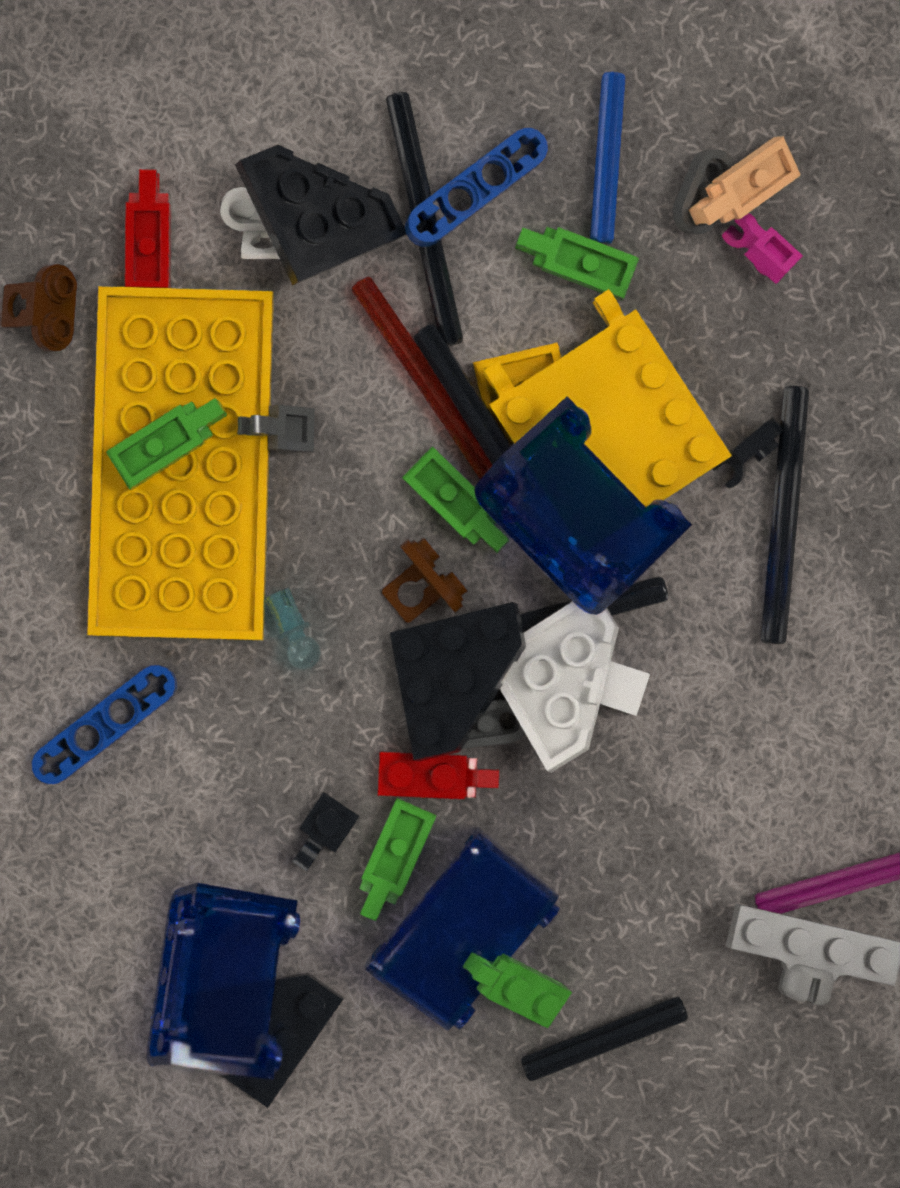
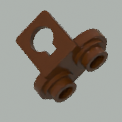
[1,264,77,352]
[382,537,468,623]

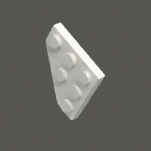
[500,589,619,773]

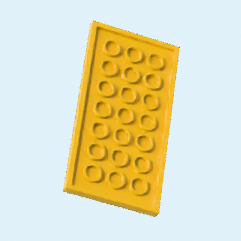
[87,286,274,640]

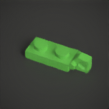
[515,227,639,301]
[106,398,227,490]
[402,446,509,553]
[359,798,437,921]
[462,952,572,1028]

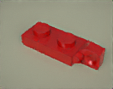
[125,169,171,288]
[378,751,500,799]

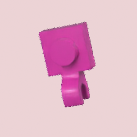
[722,213,803,284]

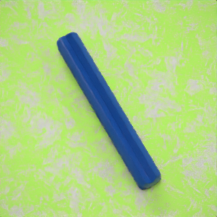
[590,72,626,245]

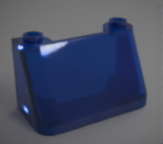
[474,396,692,615]
[364,827,560,1031]
[147,883,300,1080]

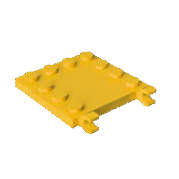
[483,289,732,552]

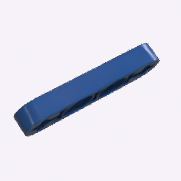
[405,128,548,247]
[32,665,177,784]

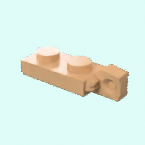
[689,136,801,225]

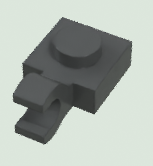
[237,405,315,453]

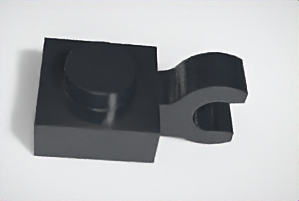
[713,417,783,488]
[292,792,360,872]

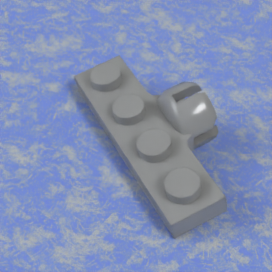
[726,903,900,1005]

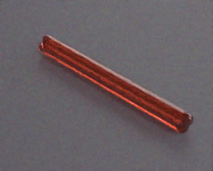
[352,276,513,500]

